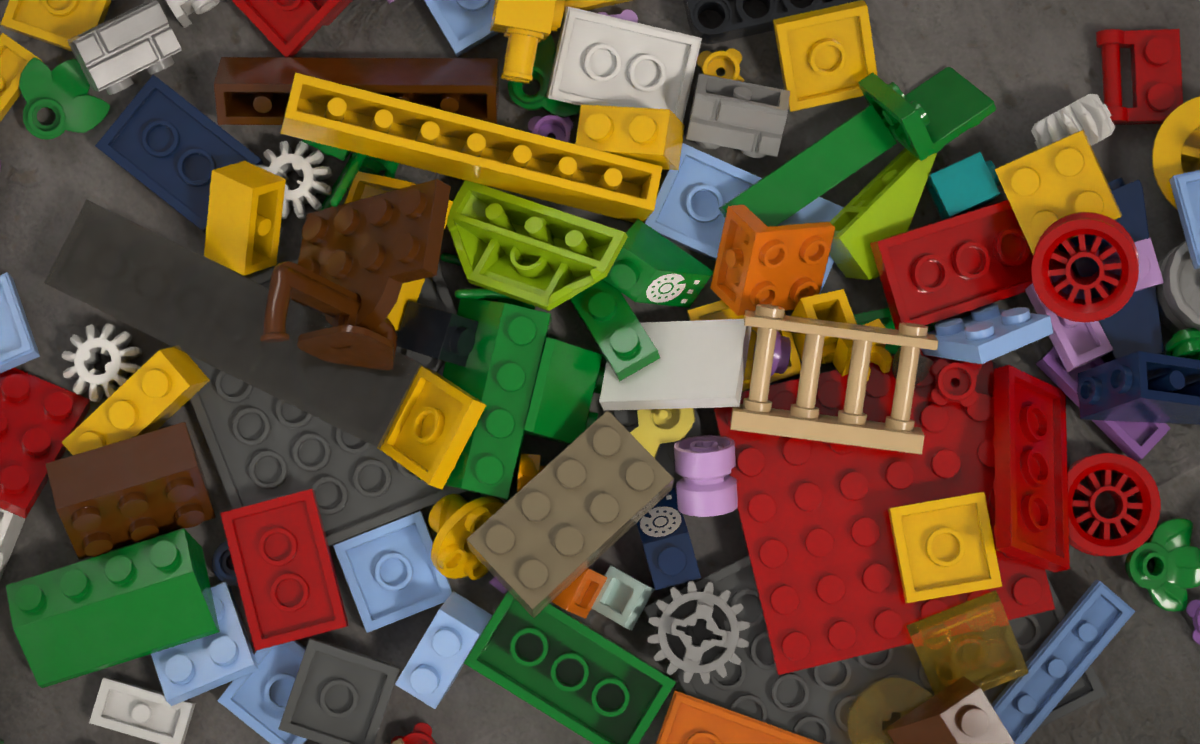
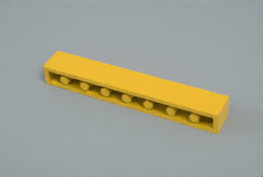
[280,72,663,223]

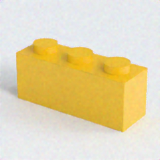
[62,345,210,455]

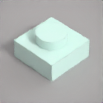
[592,565,654,630]

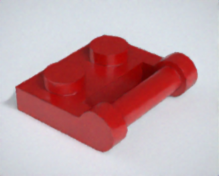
[1096,29,1183,125]

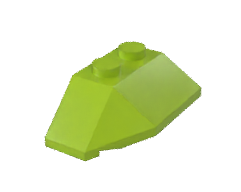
[447,180,628,311]

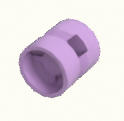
[674,435,738,517]

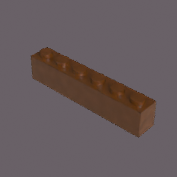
[214,57,499,125]

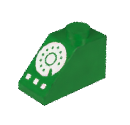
[603,219,714,308]

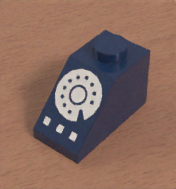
[636,488,701,590]

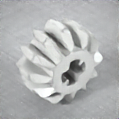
[1031,94,1115,149]
[256,141,332,219]
[62,323,142,402]

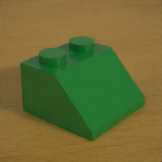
[524,337,605,445]

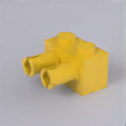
[490,0,565,84]

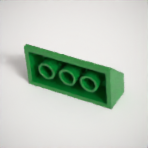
[418,299,552,500]
[6,529,220,688]

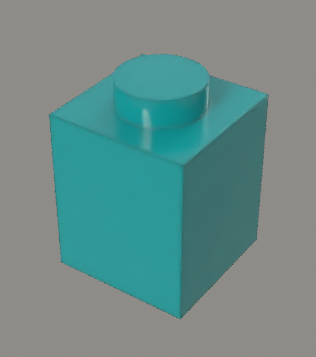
[925,152,1001,220]

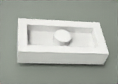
[89,677,196,744]

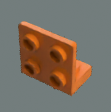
[710,205,835,316]

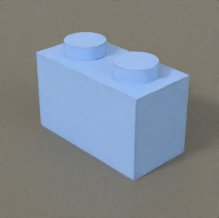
[395,591,493,709]

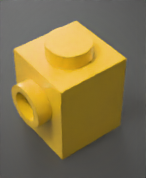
[791,289,857,364]

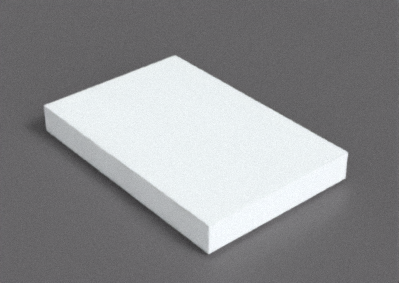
[546,7,702,123]
[599,319,751,411]

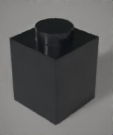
[397,300,479,367]

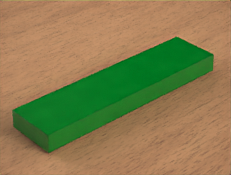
[719,105,897,227]

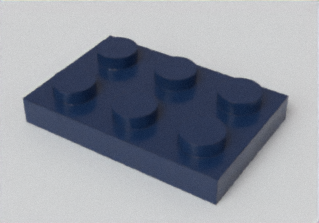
[95,74,263,233]

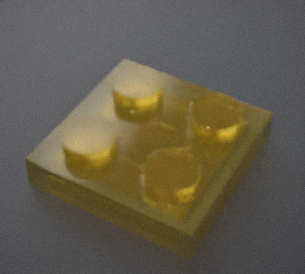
[906,590,1029,695]

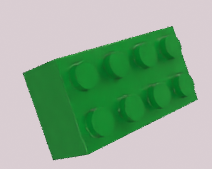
[464,592,676,744]

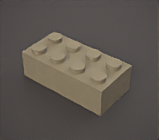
[466,410,674,618]

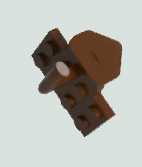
[260,179,451,370]

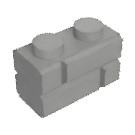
[68,0,182,95]
[686,73,790,158]

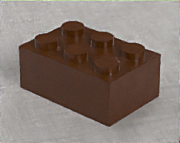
[46,422,216,560]

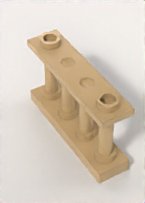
[730,304,938,454]

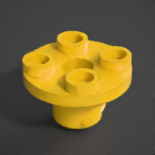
[428,494,505,580]

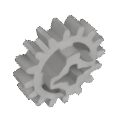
[647,581,750,684]

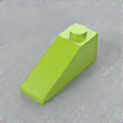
[829,148,937,280]

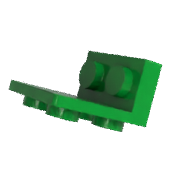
[858,67,997,161]

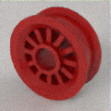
[1031,212,1139,322]
[1067,453,1161,556]

